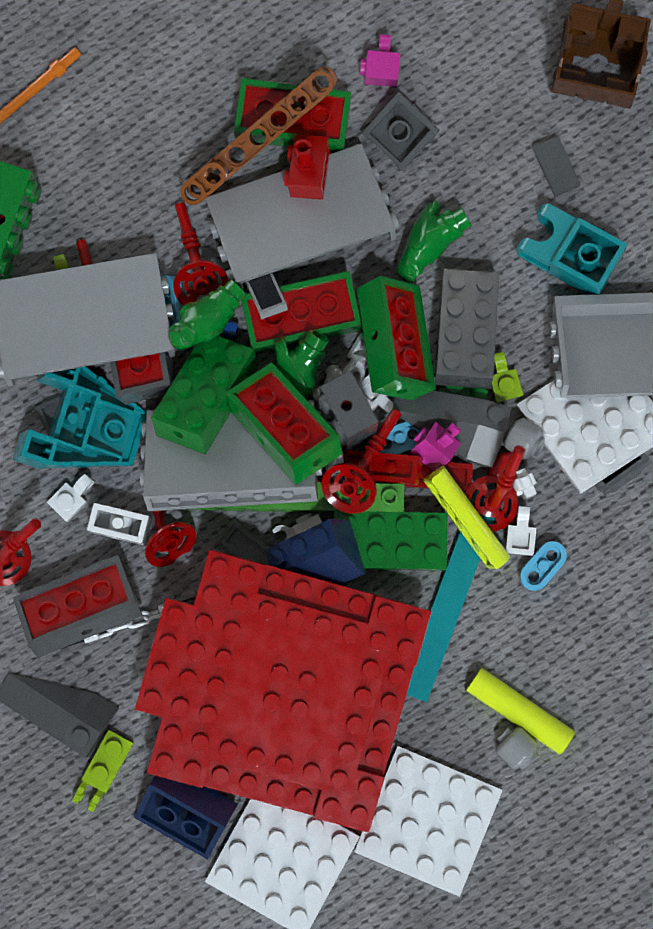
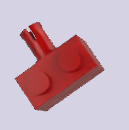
[284,135,330,200]

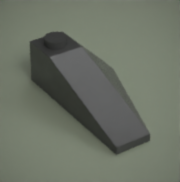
[393,391,512,468]

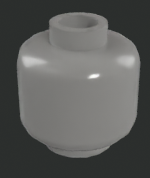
[504,418,546,460]
[496,727,538,770]

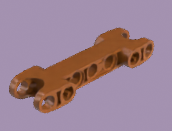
[180,66,337,205]

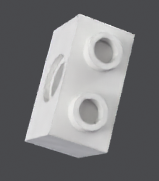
[87,503,152,546]

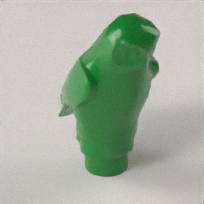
[396,200,472,283]
[168,279,246,350]
[274,330,329,400]

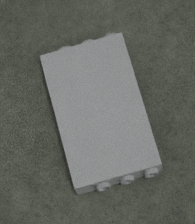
[206,143,399,291]
[0,253,175,386]
[549,293,653,398]
[140,400,323,511]

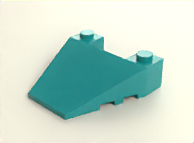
[12,366,147,469]

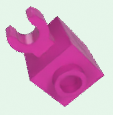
[360,34,400,87]
[410,422,461,471]

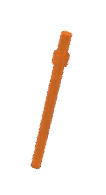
[0,47,82,124]

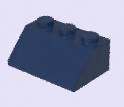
[265,519,366,585]
[134,776,238,860]

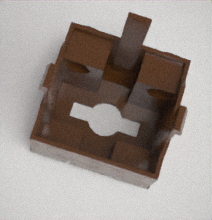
[550,0,651,109]

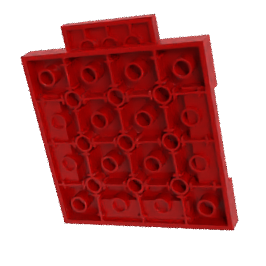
[134,549,432,833]

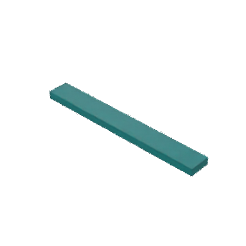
[407,485,496,702]

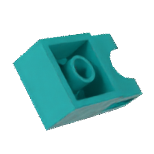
[515,203,628,295]

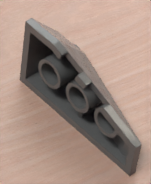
[0,673,119,758]

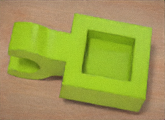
[491,351,524,403]

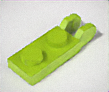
[72,730,134,812]

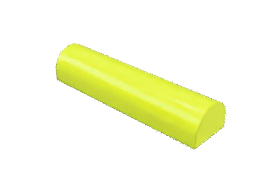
[423,466,510,569]
[465,667,575,755]

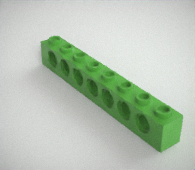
[180,482,404,513]

